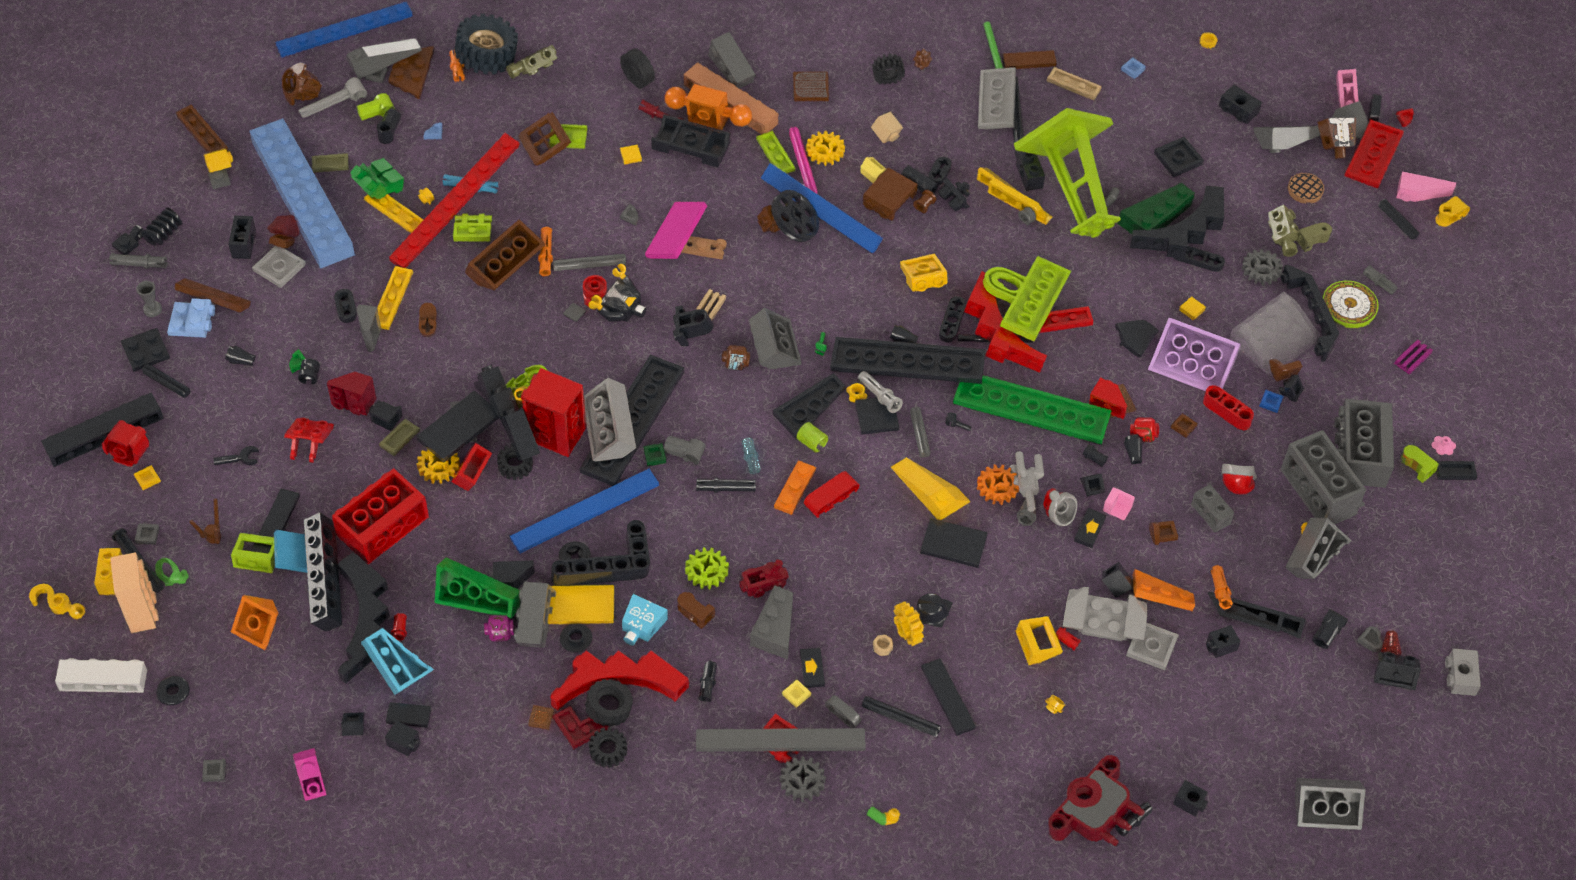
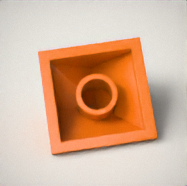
[231,595,278,650]

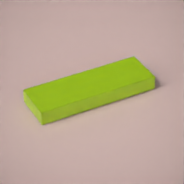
[756,131,795,173]

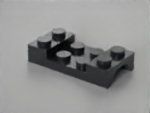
[651,114,731,168]

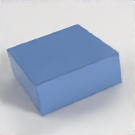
[1121,57,1146,79]

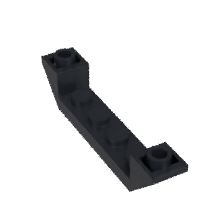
[1280,265,1339,362]

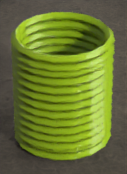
[797,422,828,453]

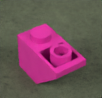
[293,748,326,801]

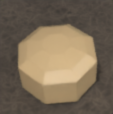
[873,635,893,656]

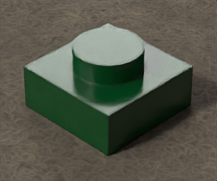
[643,443,666,467]

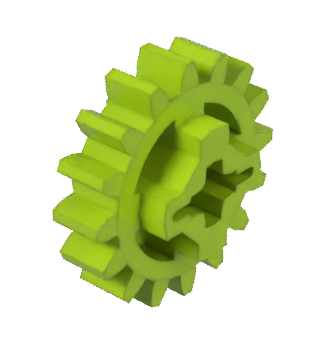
[685,547,729,589]

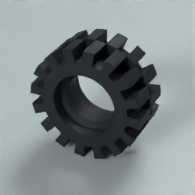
[872,54,905,85]
[497,444,533,480]
[589,727,627,768]

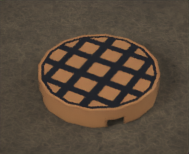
[1288,173,1324,203]

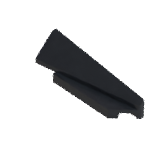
[1208,591,1307,639]

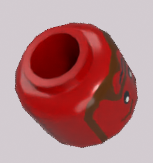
[1130,417,1159,442]

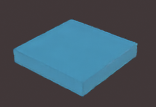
[274,530,307,573]

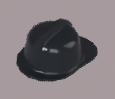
[916,593,953,627]

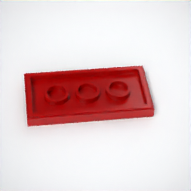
[1345,119,1404,189]

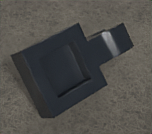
[112,225,143,255]

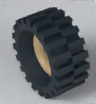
[454,13,518,74]

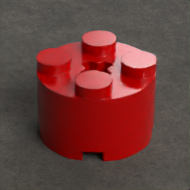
[102,420,149,467]

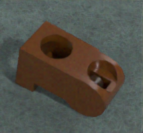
[677,592,715,629]

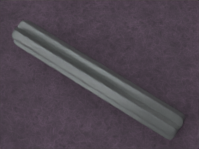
[553,254,626,271]

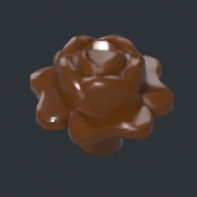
[913,49,932,69]

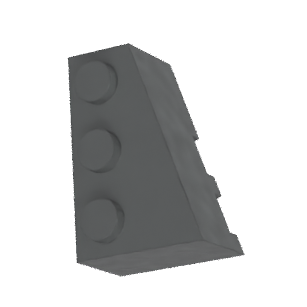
[708,32,755,88]
[1285,518,1352,579]
[514,582,556,648]
[750,586,793,660]

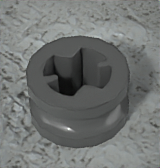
[1018,207,1036,225]

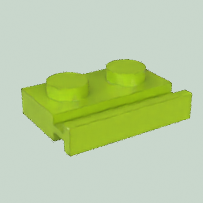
[549,124,587,148]

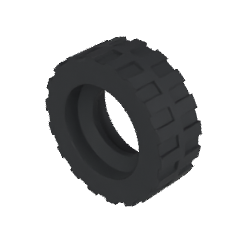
[620,48,655,89]
[585,679,633,727]

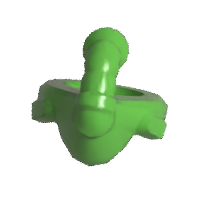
[155,558,188,586]

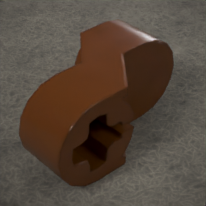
[419,303,437,337]

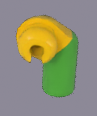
[867,806,900,825]

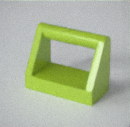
[231,533,275,573]

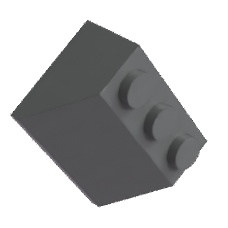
[749,308,802,369]
[1295,778,1366,830]

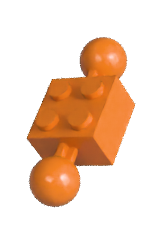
[665,84,752,130]

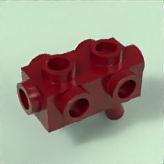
[739,559,789,598]

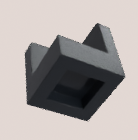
[1102,562,1133,598]

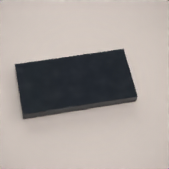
[416,390,499,463]

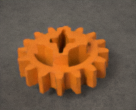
[977,464,1019,505]

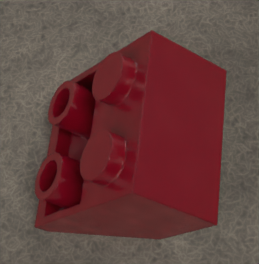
[327,371,377,416]

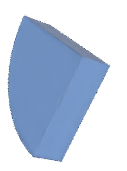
[424,123,442,139]

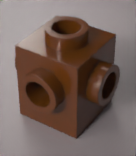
[757,205,786,233]

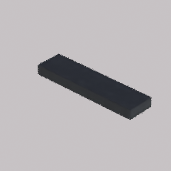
[251,488,300,554]
[921,658,976,736]

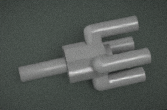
[1010,452,1044,512]

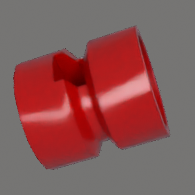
[583,275,607,309]

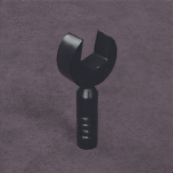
[214,446,259,465]

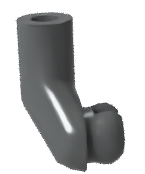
[1104,187,1119,209]

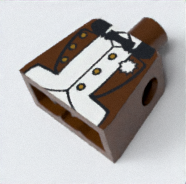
[1318,118,1356,159]

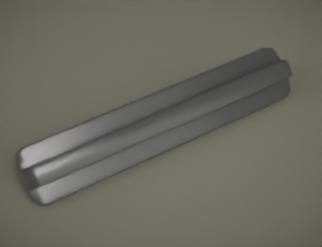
[910,407,930,457]

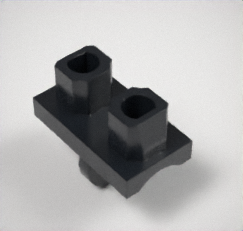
[938,178,970,212]

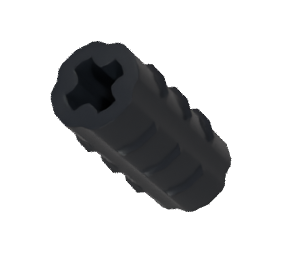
[901,165,939,193]

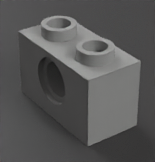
[1445,649,1481,696]

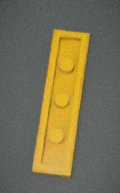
[364,194,423,233]
[377,266,413,330]

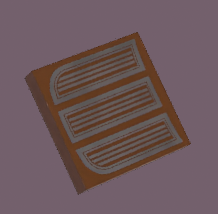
[793,72,829,101]

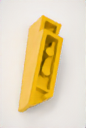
[977,167,1052,225]

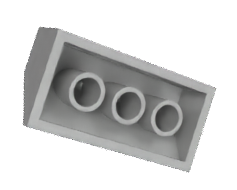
[584,378,636,462]

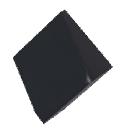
[1080,473,1105,496]
[341,712,364,736]

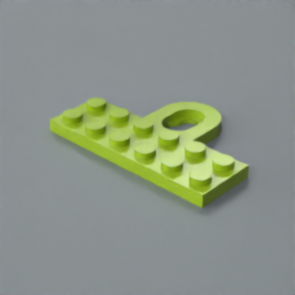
[983,256,1071,342]

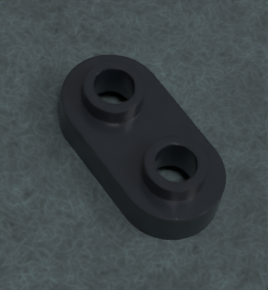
[334,289,357,323]

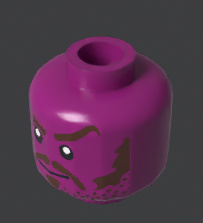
[484,615,514,642]

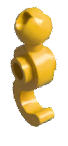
[29,584,85,619]

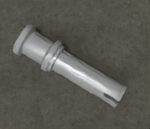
[858,371,903,413]

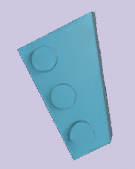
[361,628,434,695]

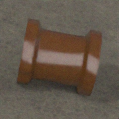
[913,190,937,214]

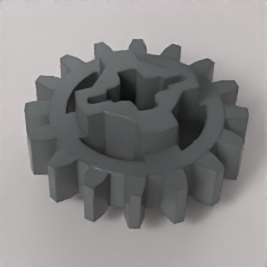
[1242,249,1283,285]
[780,756,826,802]

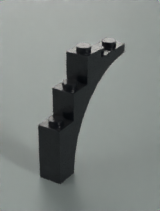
[1130,186,1224,258]
[473,364,540,460]

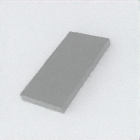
[978,68,1016,129]

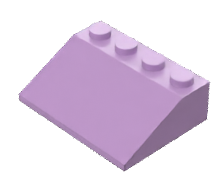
[1148,318,1240,391]

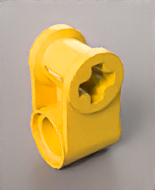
[1435,196,1470,227]

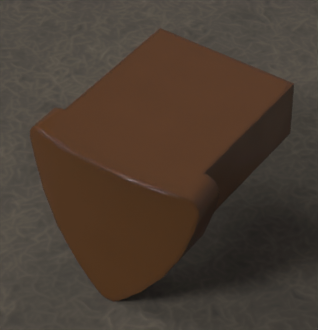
[1269,359,1303,382]
[1149,521,1178,545]

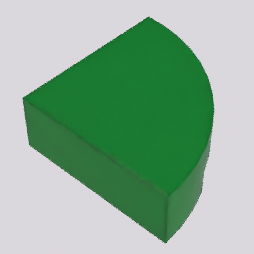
[289,349,306,373]

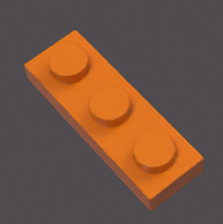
[774,460,816,515]

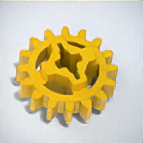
[806,131,845,166]
[417,450,460,484]
[893,601,924,646]

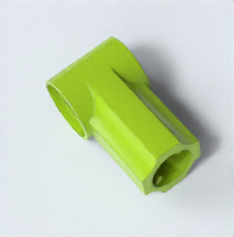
[356,93,395,120]

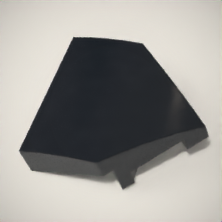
[1115,320,1159,357]

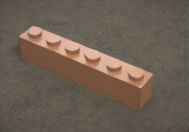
[684,63,778,134]

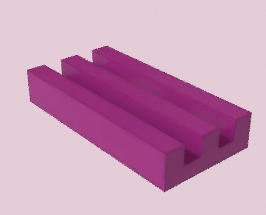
[1394,340,1433,375]

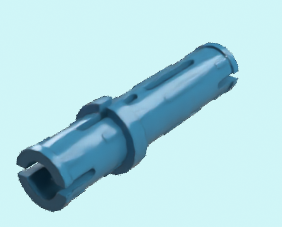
[443,174,498,194]

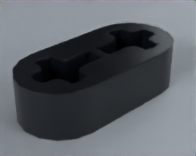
[1368,94,1382,122]
[928,157,952,186]

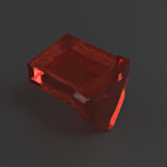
[267,214,299,237]

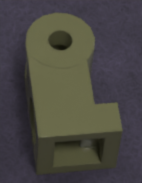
[1296,223,1332,252]

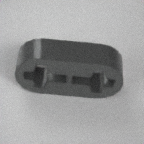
[825,695,861,728]

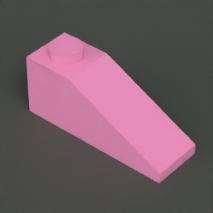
[1336,69,1358,108]
[1396,172,1456,202]

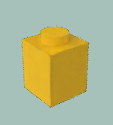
[203,149,233,173]

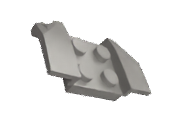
[1063,587,1147,641]

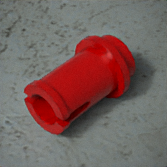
[391,613,407,641]
[1056,627,1081,651]

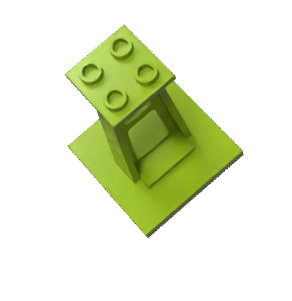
[1014,108,1121,238]

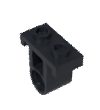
[673,305,714,346]

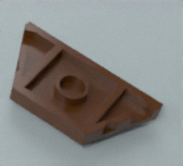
[389,46,434,99]

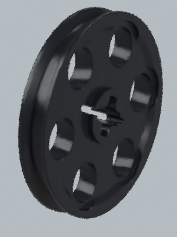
[772,190,819,242]

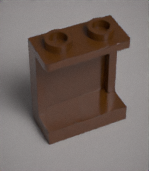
[863,168,918,221]

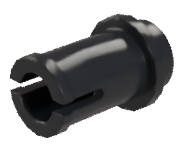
[1083,445,1109,467]

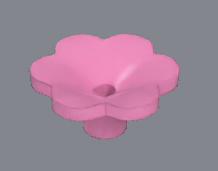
[1431,436,1456,455]

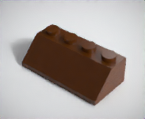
[465,219,546,291]

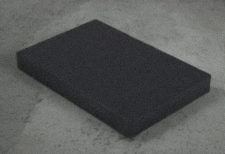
[920,518,988,568]

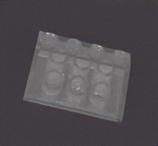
[1229,292,1321,376]

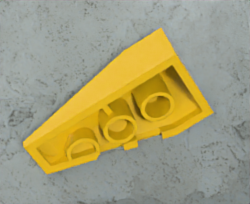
[891,457,970,520]

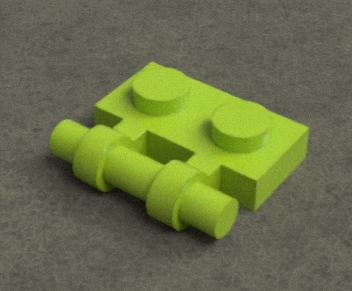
[453,213,492,242]

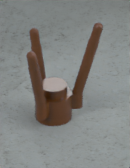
[189,498,221,544]

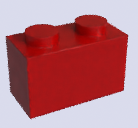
[451,443,492,491]

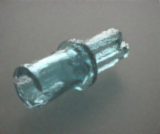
[741,438,760,475]

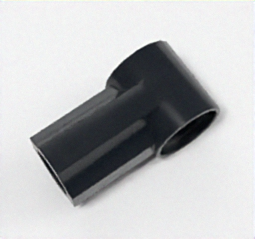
[376,108,401,144]
[1312,609,1348,649]

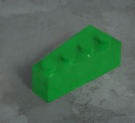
[435,557,521,618]

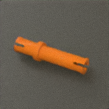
[538,227,553,276]
[1210,565,1232,609]

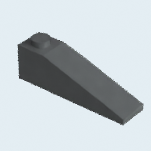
[346,39,422,79]

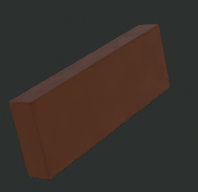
[1003,50,1057,69]

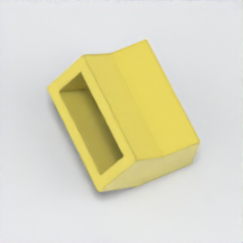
[861,157,886,183]

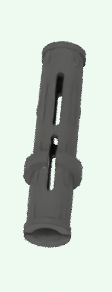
[109,253,168,269]

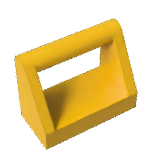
[1016,616,1063,665]

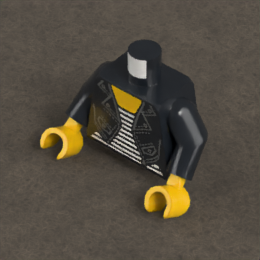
[589,264,647,322]

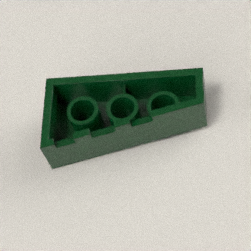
[1118,183,1195,234]

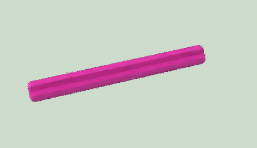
[789,127,817,193]

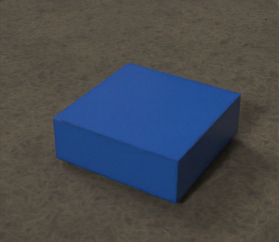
[1259,390,1284,413]

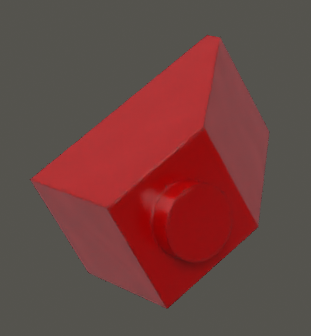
[1089,377,1127,420]

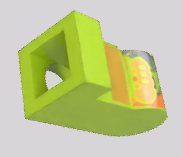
[1401,445,1439,483]

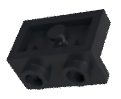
[1374,652,1421,690]

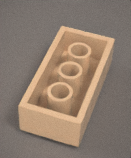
[110,552,159,633]

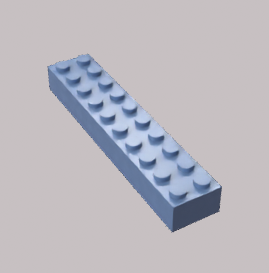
[250,118,355,269]

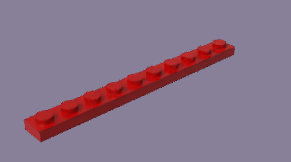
[389,133,519,268]

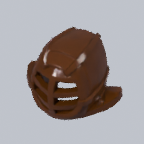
[282,63,322,106]

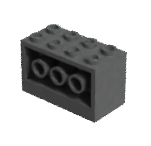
[1334,398,1394,488]
[1281,430,1366,524]

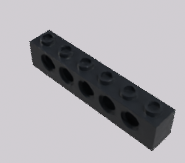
[304,512,342,632]

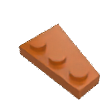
[1133,569,1195,611]

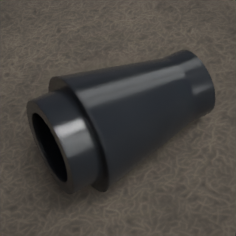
[890,325,919,343]
[225,345,256,366]
[1123,435,1143,464]

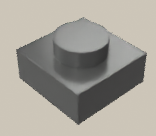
[208,168,231,189]

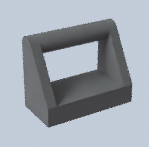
[357,304,381,352]

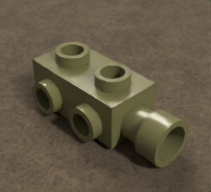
[506,45,557,79]
[1268,205,1300,257]

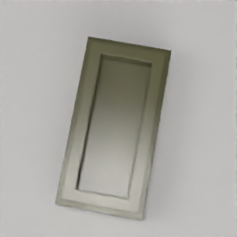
[312,153,349,173]
[379,419,420,456]

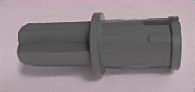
[1363,265,1397,295]

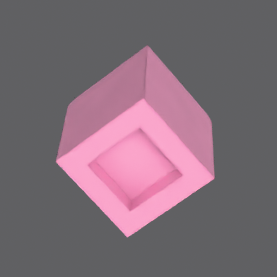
[1103,487,1135,520]

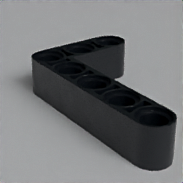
[551,520,650,586]

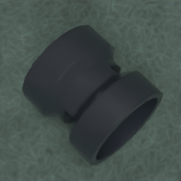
[298,358,320,384]

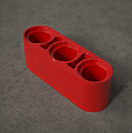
[1203,385,1254,430]
[803,471,860,518]

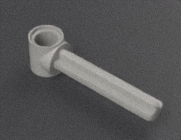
[299,77,367,118]

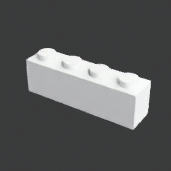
[55,658,147,693]

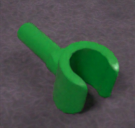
[815,332,827,356]

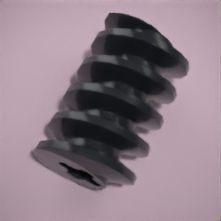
[141,207,183,246]

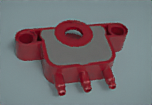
[1048,755,1145,846]

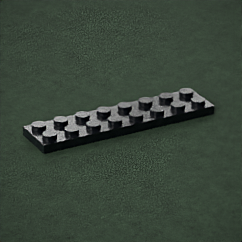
[830,337,986,384]
[579,354,684,486]

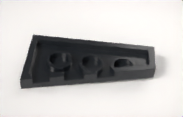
[773,373,845,440]

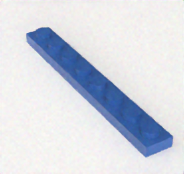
[275,2,413,57]

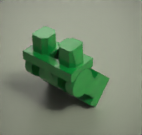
[350,158,404,199]

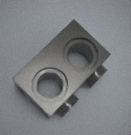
[1191,484,1234,533]

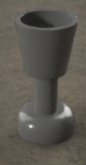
[136,280,162,317]

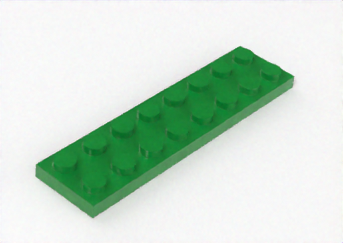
[953,375,1112,445]

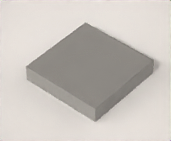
[252,245,306,288]
[1126,623,1178,670]

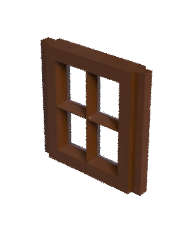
[518,112,571,166]

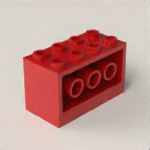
[521,368,586,457]
[332,468,429,565]

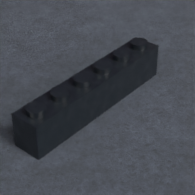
[41,392,164,467]

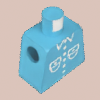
[622,594,668,645]

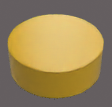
[1200,33,1217,48]

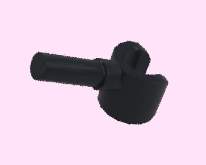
[945,412,972,431]

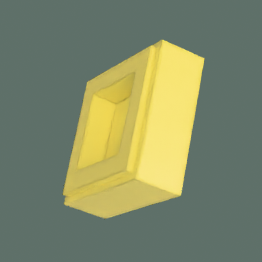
[782,680,811,708]

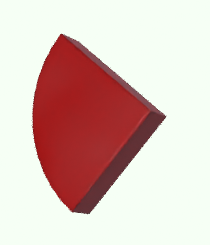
[1395,108,1414,127]

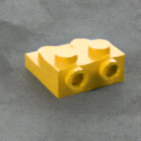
[900,254,948,292]

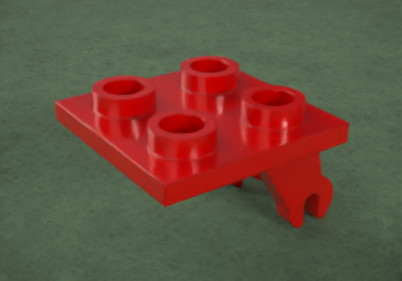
[284,418,334,463]

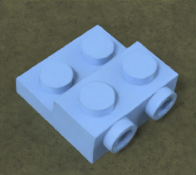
[167,299,215,338]

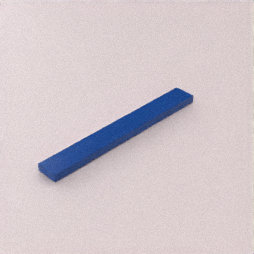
[761,163,883,253]
[510,469,659,554]

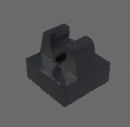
[1279,374,1304,402]

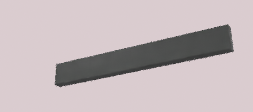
[696,728,866,752]

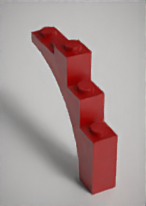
[964,271,1047,373]
[550,650,689,711]

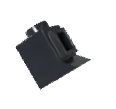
[369,400,403,431]

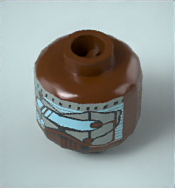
[722,345,750,370]

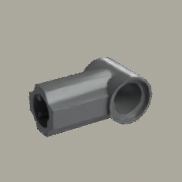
[664,436,706,465]

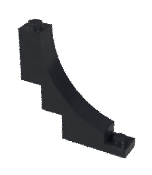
[338,552,390,684]

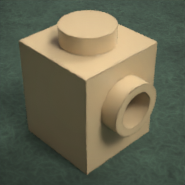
[871,112,903,143]

